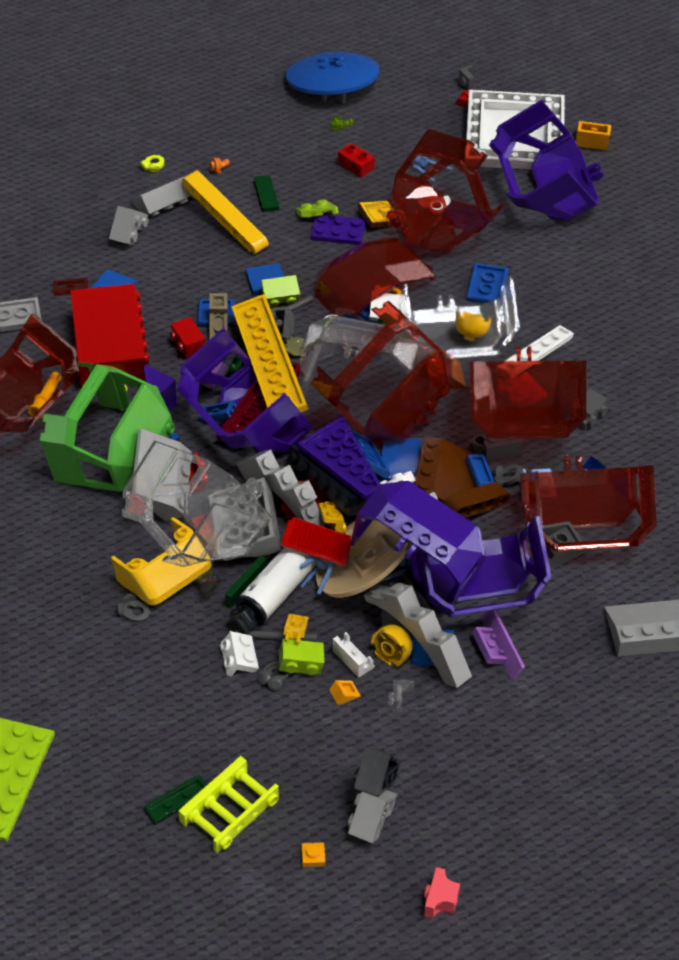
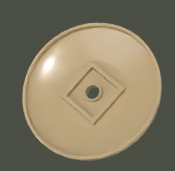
[316,519,411,598]

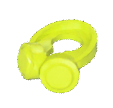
[140,155,164,173]

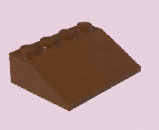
[415,436,475,503]

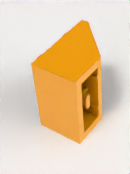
[576,121,611,151]

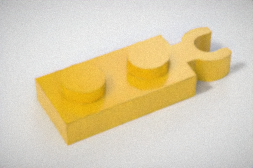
[283,614,309,642]

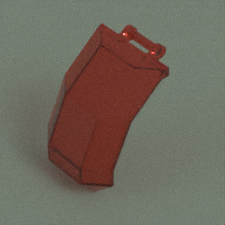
[315,237,436,317]

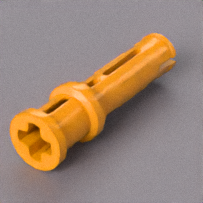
[28,372,62,418]

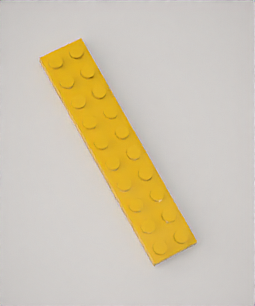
[231,294,309,413]

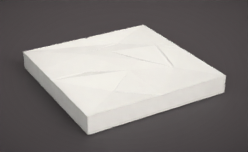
[465,90,565,169]

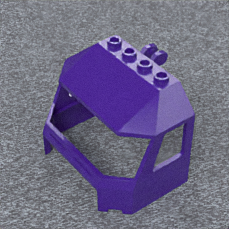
[489,99,604,221]
[177,328,313,453]
[350,481,486,606]
[410,516,551,617]

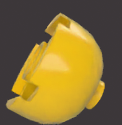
[455,311,492,341]
[371,624,413,667]

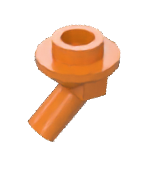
[209,158,230,174]

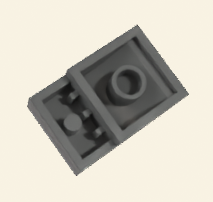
[526,521,587,574]

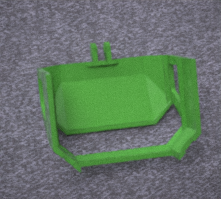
[40,362,175,492]

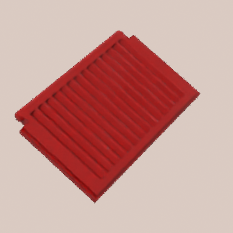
[280,517,351,567]

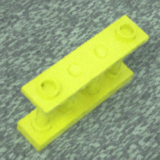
[178,756,279,853]

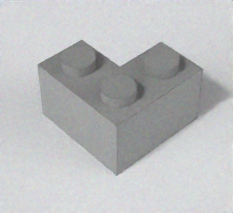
[109,206,148,245]
[348,790,398,843]

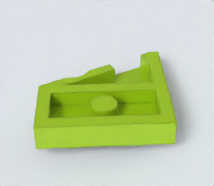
[296,200,338,218]

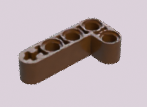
[443,482,511,518]

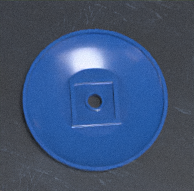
[286,51,379,95]

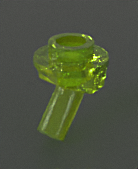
[331,115,354,131]

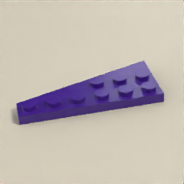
[298,416,380,501]

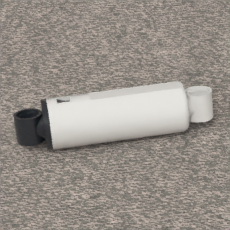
[230,547,317,633]

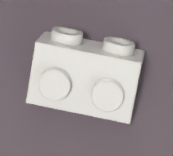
[220,631,259,676]

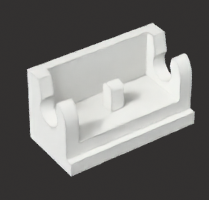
[333,632,375,678]

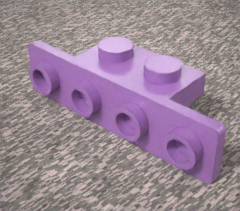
[472,610,525,680]

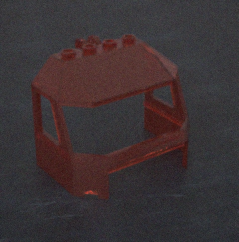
[386,129,505,254]
[311,301,452,442]
[0,313,79,437]
[520,455,657,551]

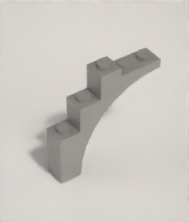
[236,450,328,528]
[364,583,472,688]

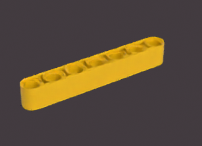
[182,170,269,255]

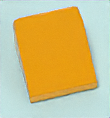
[329,680,360,705]

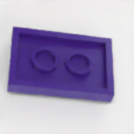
[311,214,366,246]

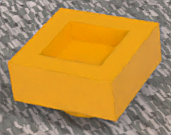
[302,843,325,867]

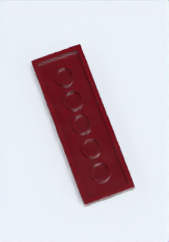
[216,362,303,442]

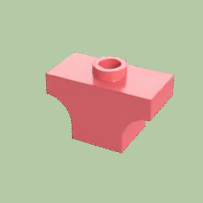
[424,867,460,919]

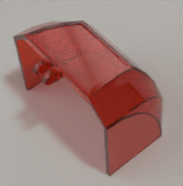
[469,346,587,439]

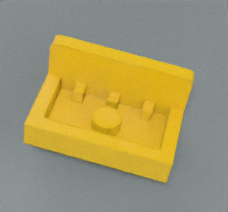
[319,501,346,534]

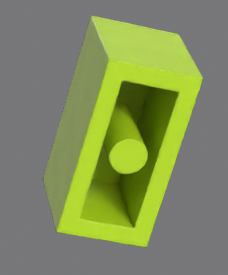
[261,275,300,307]
[279,639,324,675]

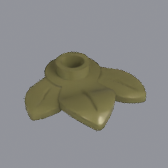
[282,335,307,356]

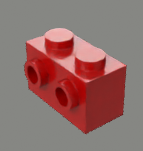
[338,143,375,178]
[170,317,206,359]

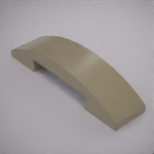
[209,293,228,358]

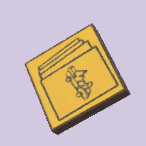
[357,200,401,228]

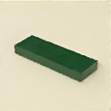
[254,175,279,212]
[225,555,267,608]
[143,775,207,825]

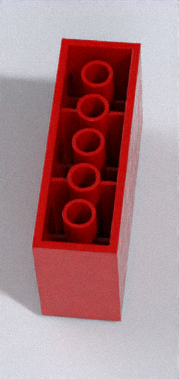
[70,284,149,389]

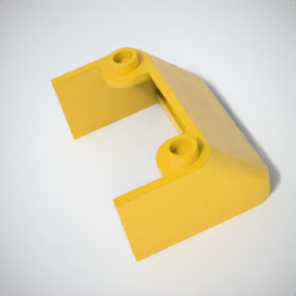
[111,517,212,605]

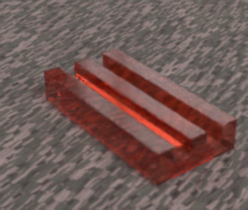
[53,277,89,296]

